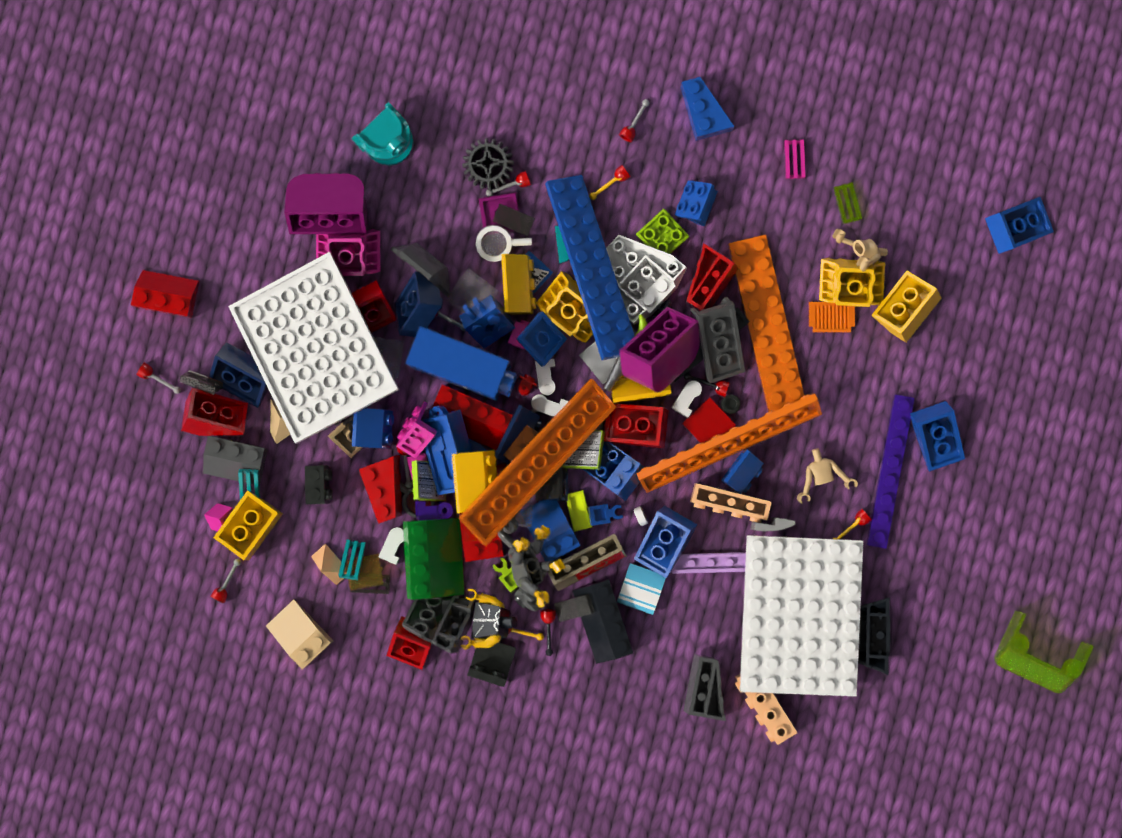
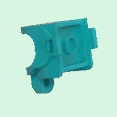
[351,102,413,166]

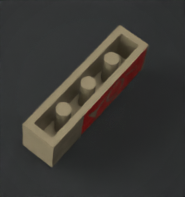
[548,534,626,591]

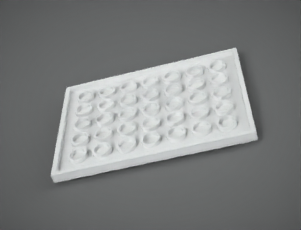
[228,252,399,444]
[740,535,863,696]

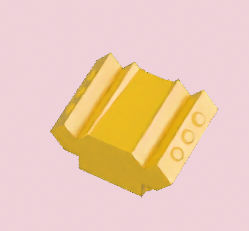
[819,258,885,307]
[536,271,593,343]

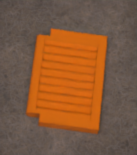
[809,302,855,332]

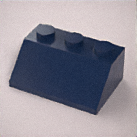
[394,271,443,337]
[208,342,269,408]
[495,405,542,465]

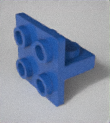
[675,180,718,226]

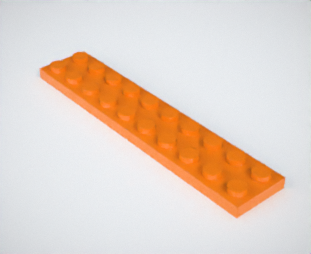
[728,235,805,412]
[459,379,616,546]
[636,393,822,493]

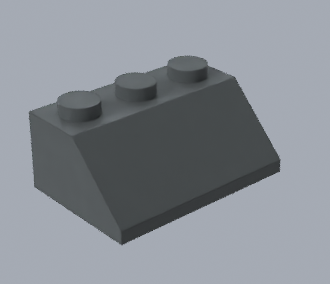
[203,436,268,485]

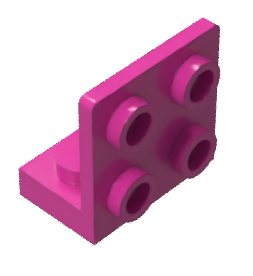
[396,401,437,459]

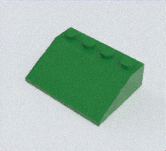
[403,518,464,600]

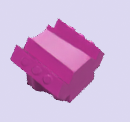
[316,229,380,276]

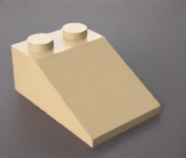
[266,599,333,670]

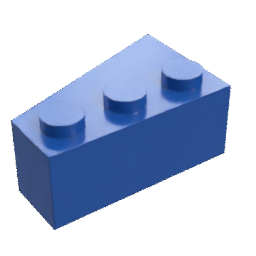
[680,77,734,141]

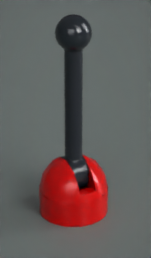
[684,373,730,397]
[540,609,556,656]

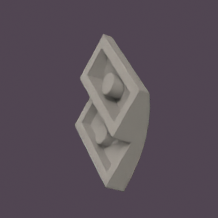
[750,517,795,531]

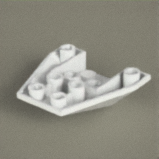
[606,235,687,324]

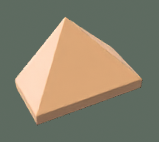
[311,544,348,585]

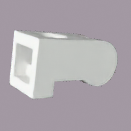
[535,359,555,395]
[671,381,702,418]
[531,394,568,417]
[379,527,404,565]

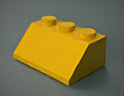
[501,254,536,315]
[872,271,941,343]
[611,375,672,404]
[452,450,497,513]
[213,490,283,560]

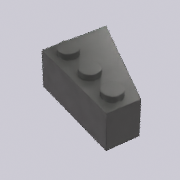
[683,654,726,721]

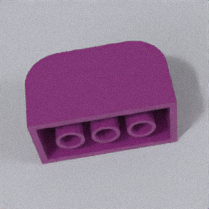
[284,173,368,234]
[620,307,700,392]

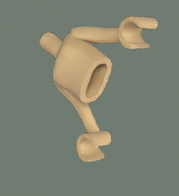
[832,229,888,272]
[797,448,858,504]

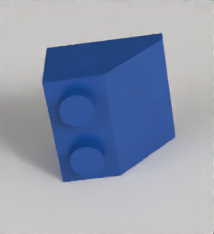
[352,408,394,449]
[720,449,764,494]

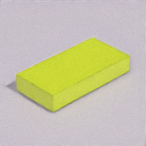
[565,490,592,532]

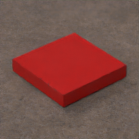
[682,397,736,443]

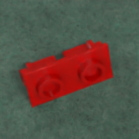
[518,374,537,396]

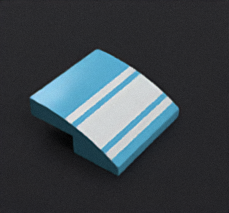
[617,563,666,615]

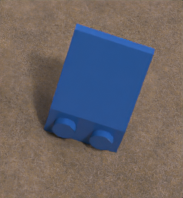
[985,197,1054,254]
[910,401,965,472]
[520,494,581,561]
[634,506,698,579]

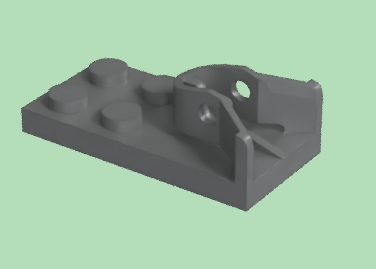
[691,297,745,383]

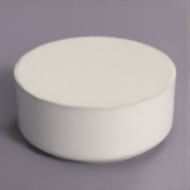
[634,506,648,526]

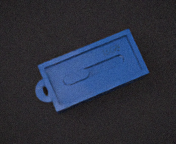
[421,406,472,495]

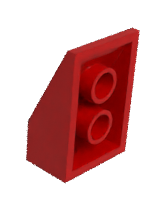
[181,388,248,436]
[604,403,669,449]
[459,513,504,562]

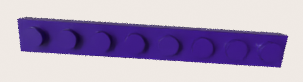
[866,394,914,549]

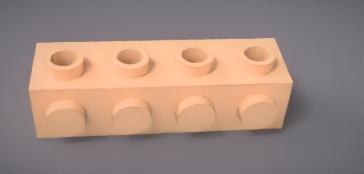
[690,483,772,523]
[735,673,797,745]

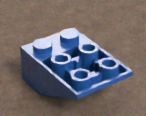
[583,441,645,501]

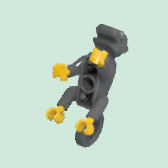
[498,517,566,612]

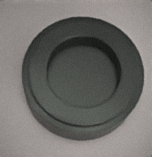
[721,394,740,414]

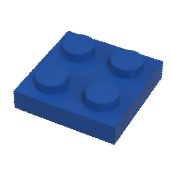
[517,311,567,366]

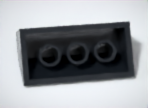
[572,579,633,664]

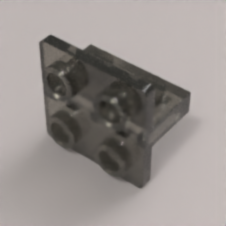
[535,465,568,502]

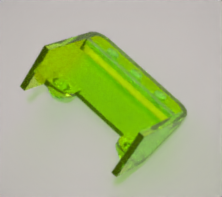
[994,611,1094,693]

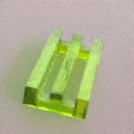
[833,182,862,224]

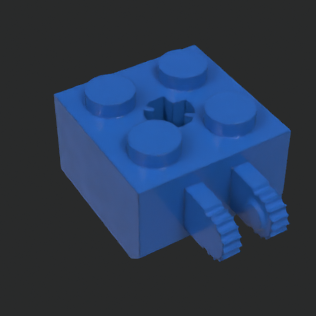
[459,294,515,349]

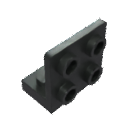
[305,465,333,504]
[467,642,516,687]

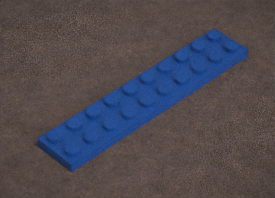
[545,175,635,360]

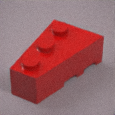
[686,243,739,311]
[359,455,402,524]

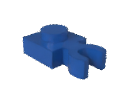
[588,504,623,526]

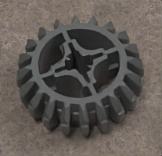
[462,138,514,190]

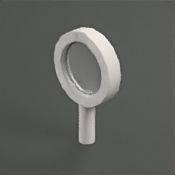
[476,225,532,262]

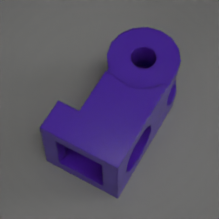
[415,501,453,521]

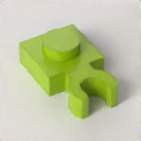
[492,558,518,593]

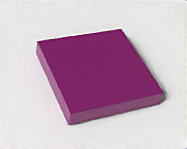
[479,192,522,237]

